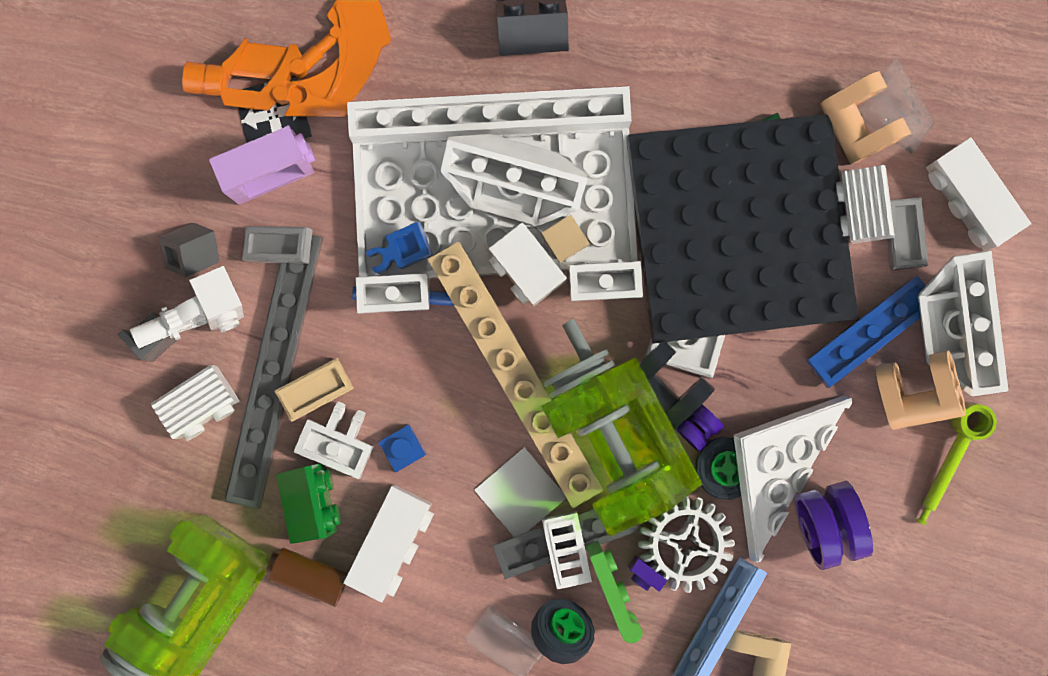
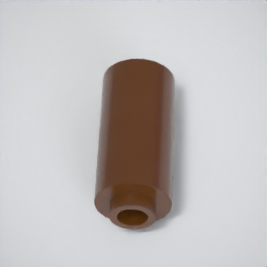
[265,547,348,607]

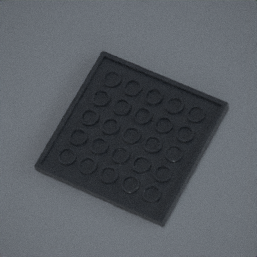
[626,114,859,344]

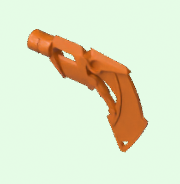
[182,0,391,117]

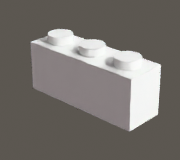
[925,138,1032,251]
[343,485,434,603]

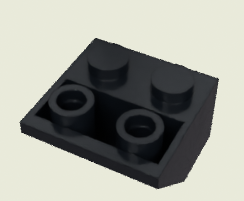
[496,0,569,56]

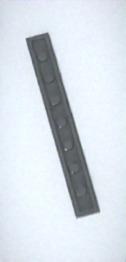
[224,235,323,509]

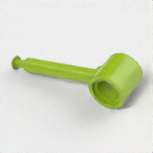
[915,402,997,525]

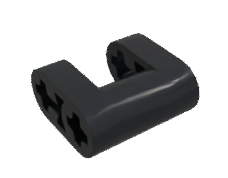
[620,340,715,432]

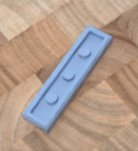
[672,557,767,676]

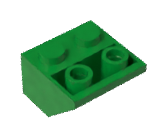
[276,464,341,544]

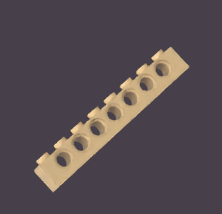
[428,241,603,508]

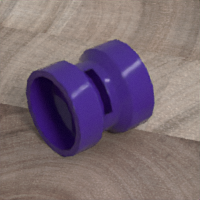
[676,404,724,452]

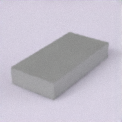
[887,198,929,270]
[242,226,313,264]

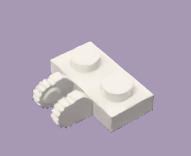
[294,401,374,479]

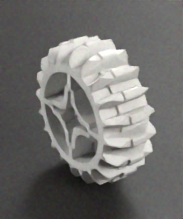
[638,495,735,593]

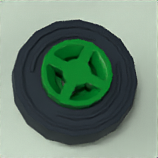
[694,437,741,500]
[531,599,595,664]

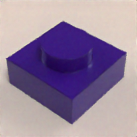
[627,555,668,592]

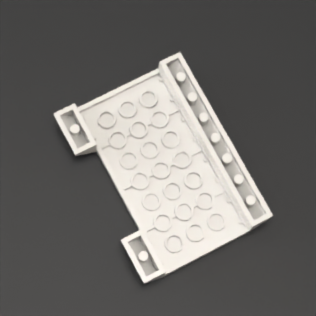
[347,86,643,314]

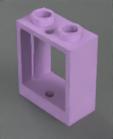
[209,126,316,205]

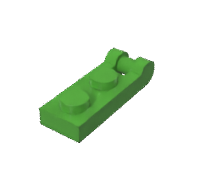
[585,541,643,643]

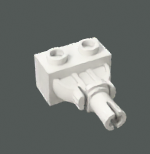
[130,266,244,348]

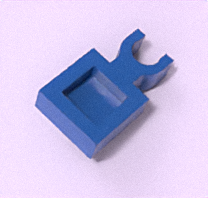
[366,222,434,274]

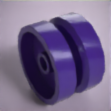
[795,480,873,570]

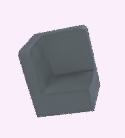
[159,223,220,277]
[118,313,177,362]

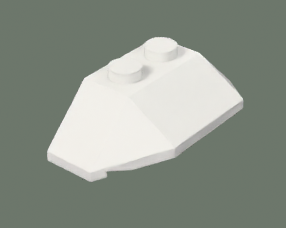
[440,134,588,226]
[918,250,1008,396]

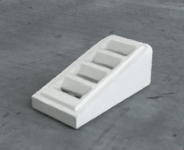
[542,511,592,589]

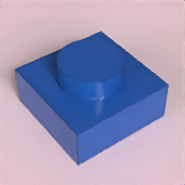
[378,425,427,473]

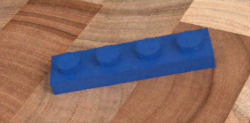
[805,276,926,388]

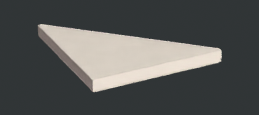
[733,395,852,563]

